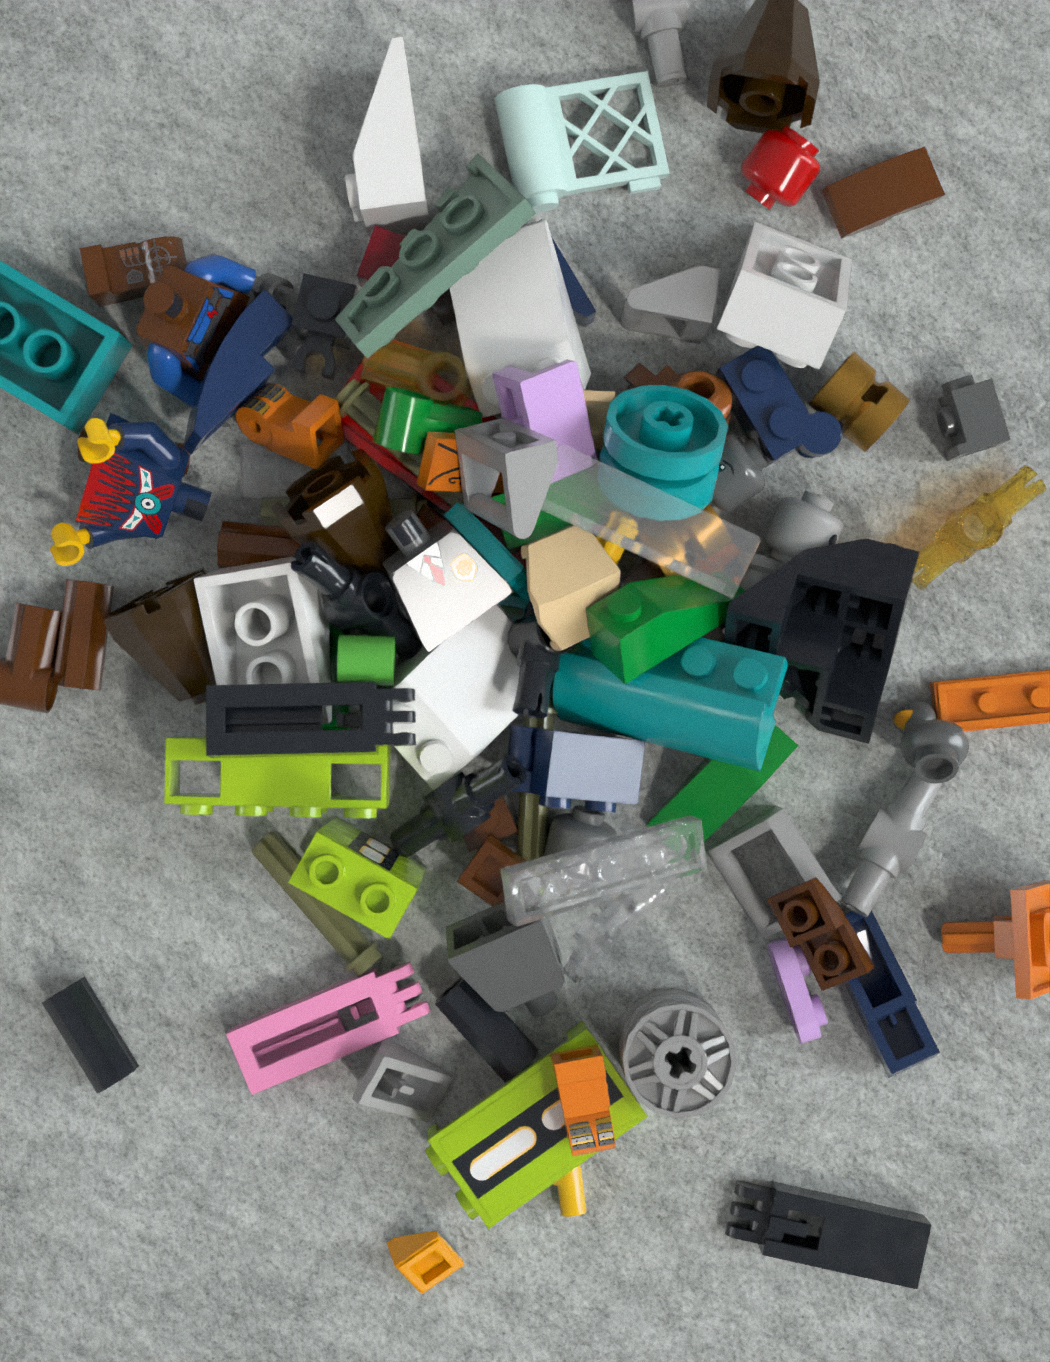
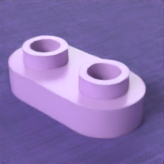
[767,937,828,1044]

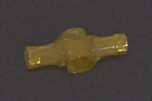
[912,465,1047,591]

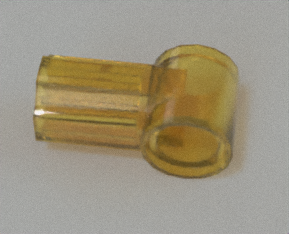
[361,340,472,406]

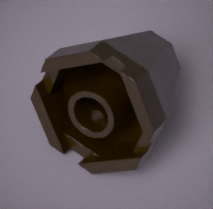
[707,0,820,134]
[271,448,399,581]
[103,567,217,705]

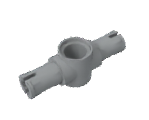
[626,0,687,88]
[840,769,942,917]

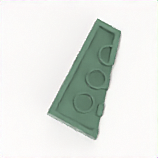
[335,153,536,359]

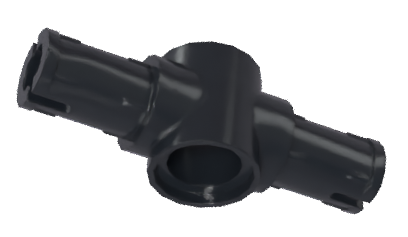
[291,541,423,659]
[508,600,575,719]
[390,755,527,858]

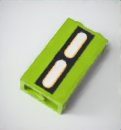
[288,816,427,939]
[425,1020,647,1229]

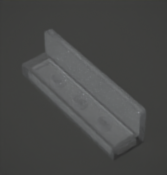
[541,444,761,599]

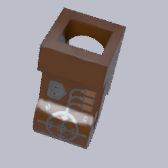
[79,236,187,307]

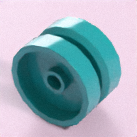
[596,385,728,520]

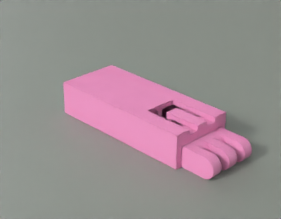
[226,962,431,1095]

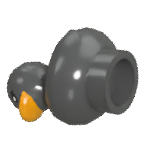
[894,700,969,784]

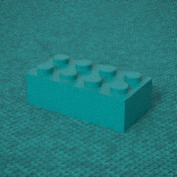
[0,261,133,435]

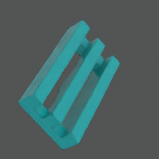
[444,502,530,604]

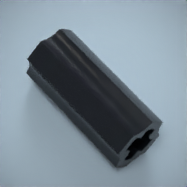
[42,976,139,1093]
[435,977,539,1083]

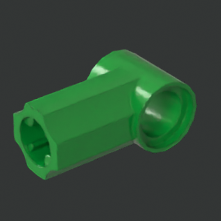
[373,386,483,454]

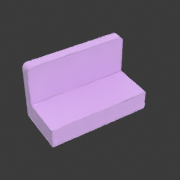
[492,359,597,483]

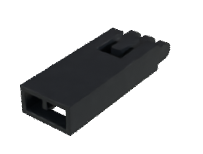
[206,682,416,758]
[725,1181,932,1289]

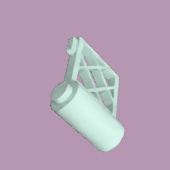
[494,71,670,213]

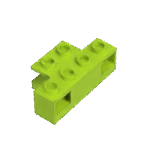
[164,736,391,819]

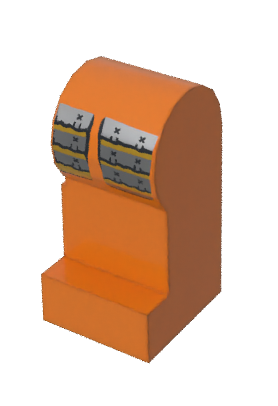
[236,383,345,469]
[550,1045,616,1156]

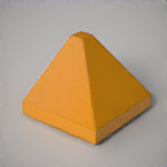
[387,1231,465,1294]

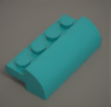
[553,637,788,771]

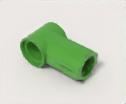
[337,635,395,686]

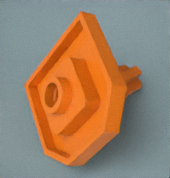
[941,880,1050,999]

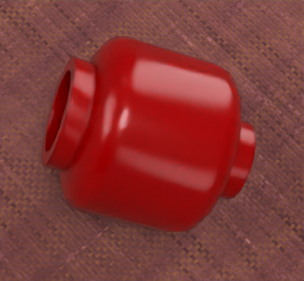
[741,125,820,210]

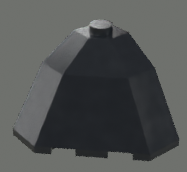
[724,539,920,744]

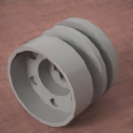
[617,988,737,1118]

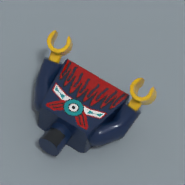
[50,413,212,566]

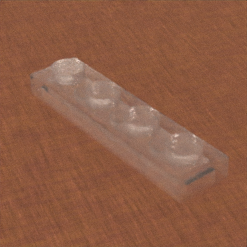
[501,815,707,926]

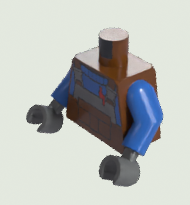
[136,254,294,427]

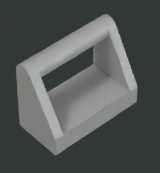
[620,265,722,344]
[455,418,558,539]
[707,805,841,939]

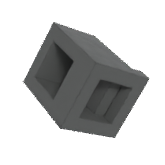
[936,375,1011,462]

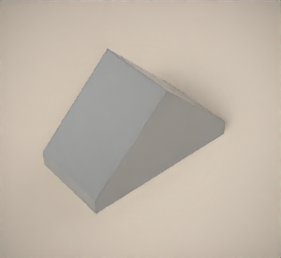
[352,1038,454,1123]

